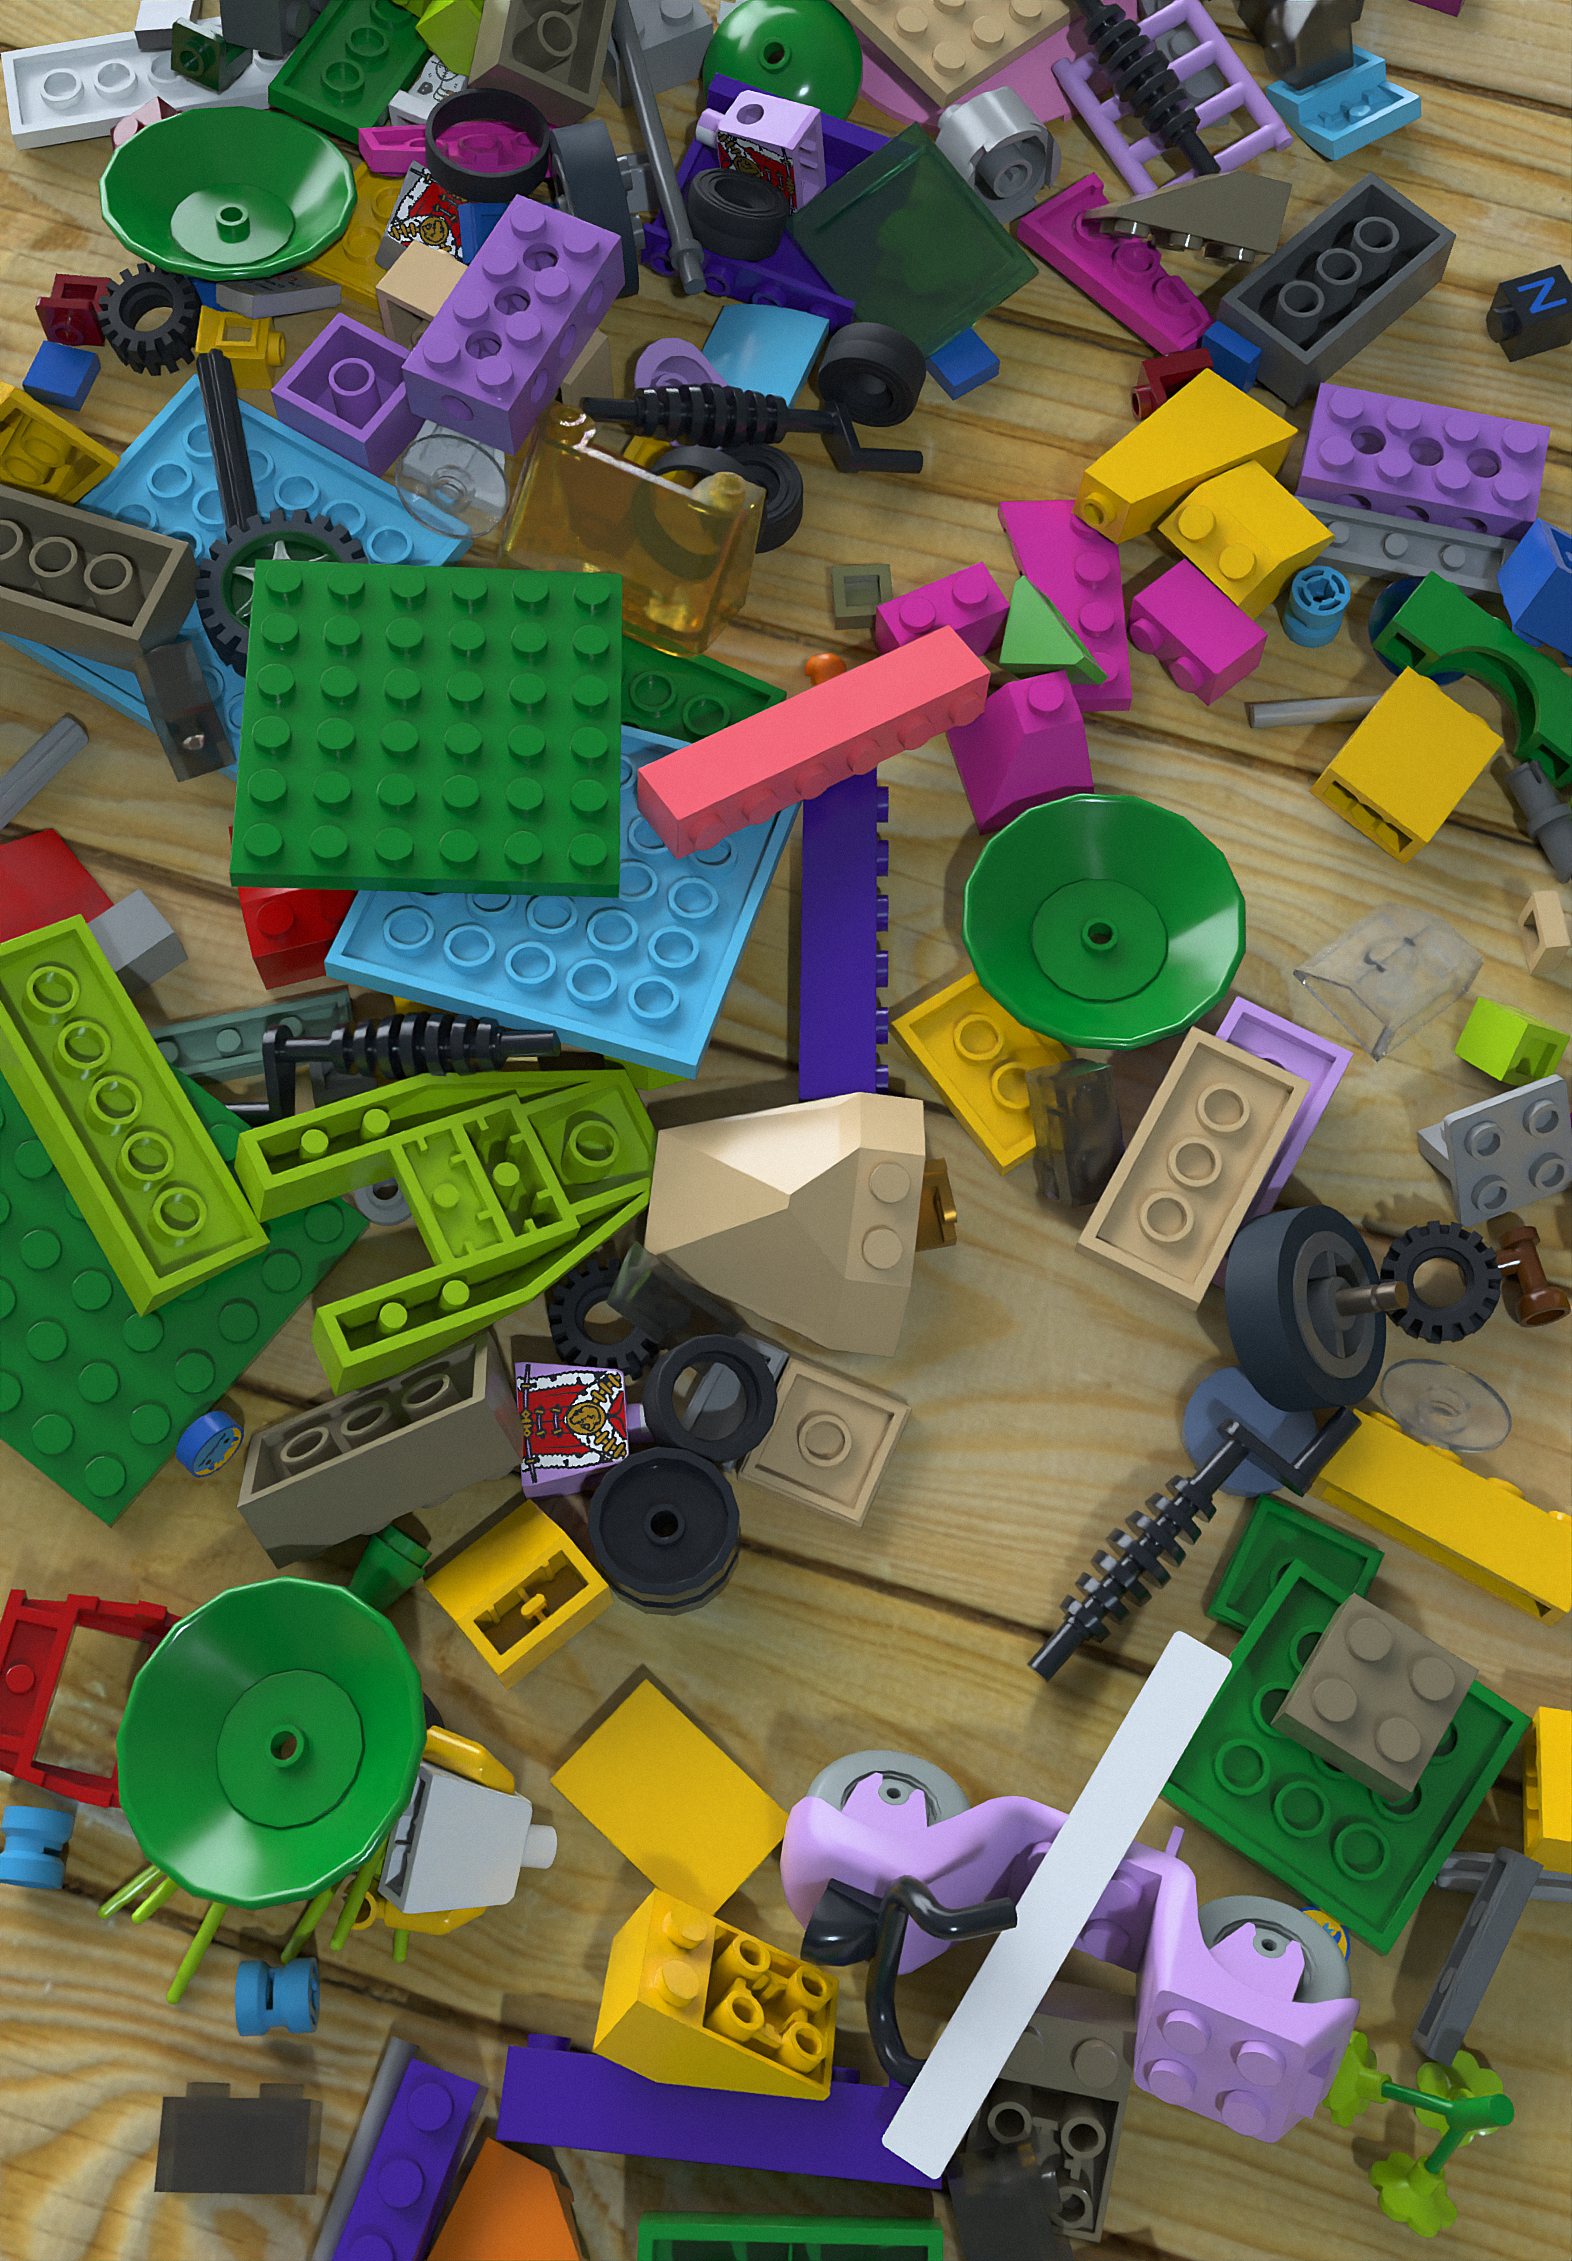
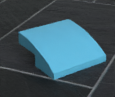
[1266,44,1421,161]
[701,304,829,409]

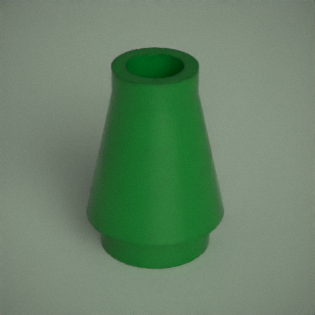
[347,1523,432,1614]

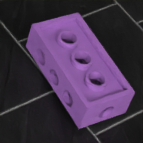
[401,194,625,456]
[1294,382,1551,544]

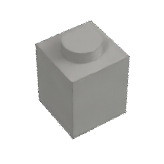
[87,888,188,998]

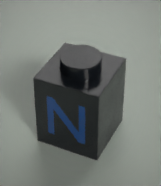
[1486,265,1572,362]

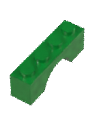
[1371,570,1572,792]

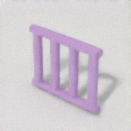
[1052,0,1294,195]

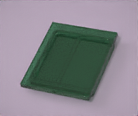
[784,121,1039,361]

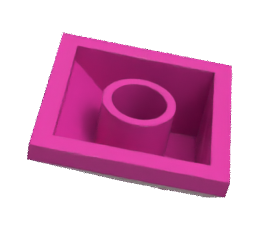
[945,669,1095,836]

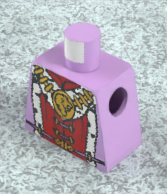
[696,90,826,224]
[515,1362,656,1503]

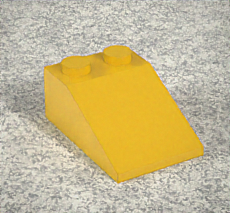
[0,381,121,506]

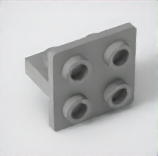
[1417,1074,1572,1227]

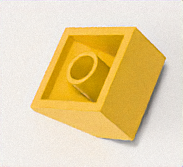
[1158,459,1336,621]

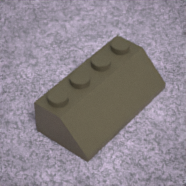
[237,1331,524,1569]

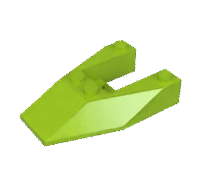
[234,1069,658,1397]

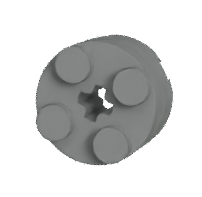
[933,86,1061,226]

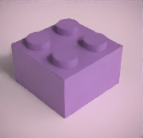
[270,312,426,478]

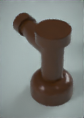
[1458,1226,1571,1328]

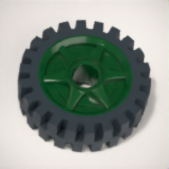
[195,510,369,678]

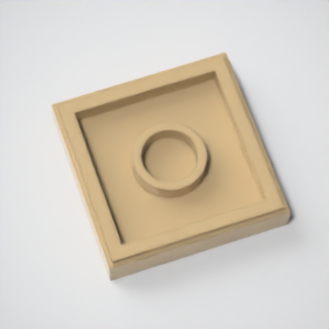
[737,1358,912,1533]

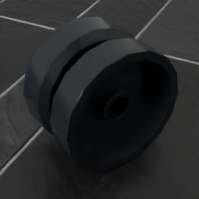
[588,1447,741,1616]

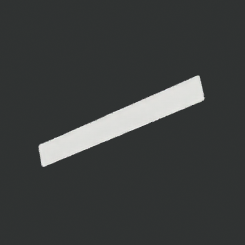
[882,1631,1232,2179]

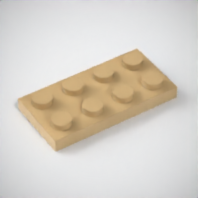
[1075,1026,1312,1312]

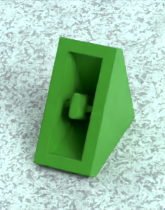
[999,575,1109,685]

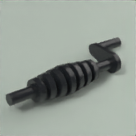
[1073,0,1221,177]
[582,383,923,474]
[222,1011,561,1127]
[1027,1406,1362,1683]

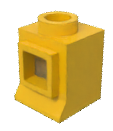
[195,306,286,390]

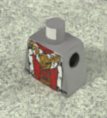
[375,160,479,271]

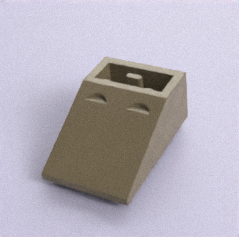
[1085,171,1292,264]
[954,1980,1137,2243]

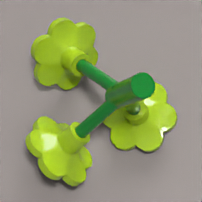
[1322,2030,1514,2238]

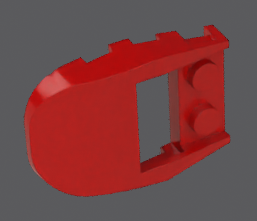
[0,1589,182,1808]

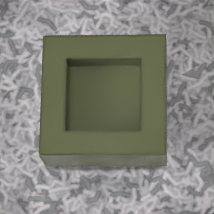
[831,564,893,630]

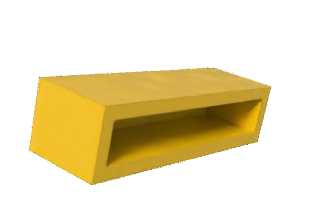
[1307,1408,1572,1627]

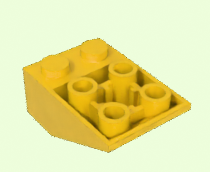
[592,1888,840,2101]

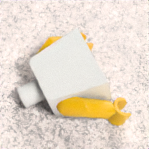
[343,1725,557,1936]

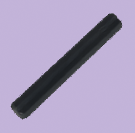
[196,348,258,533]

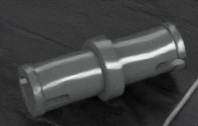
[1504,760,1572,884]

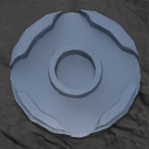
[1181,1365,1317,1499]

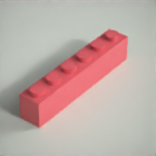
[638,625,991,860]

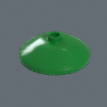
[703,0,863,121]

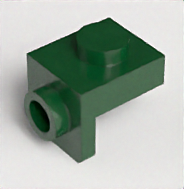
[171,17,253,92]

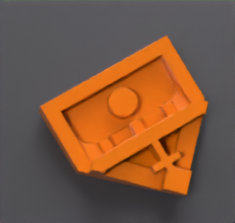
[427,2137,589,2261]

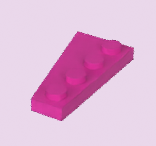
[358,120,576,177]
[1016,172,1216,356]
[998,500,1132,712]

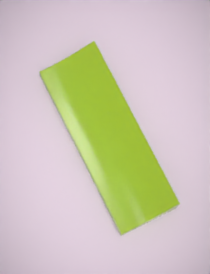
[0,914,270,1318]

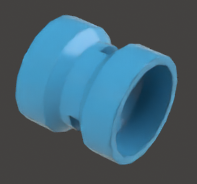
[1281,565,1351,648]
[0,1806,76,1889]
[235,1957,320,2037]

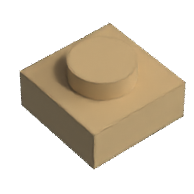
[1518,890,1572,975]

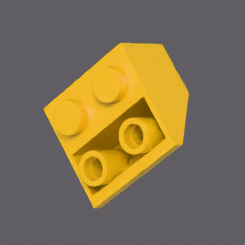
[423,1498,614,1691]

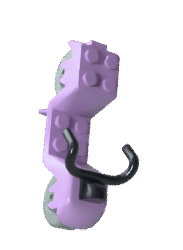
[780,1750,1360,2143]

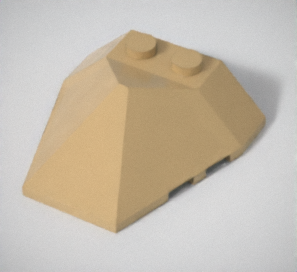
[642,1092,926,1358]

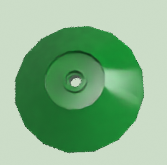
[98,106,358,281]
[961,793,1246,1051]
[116,1575,428,1911]

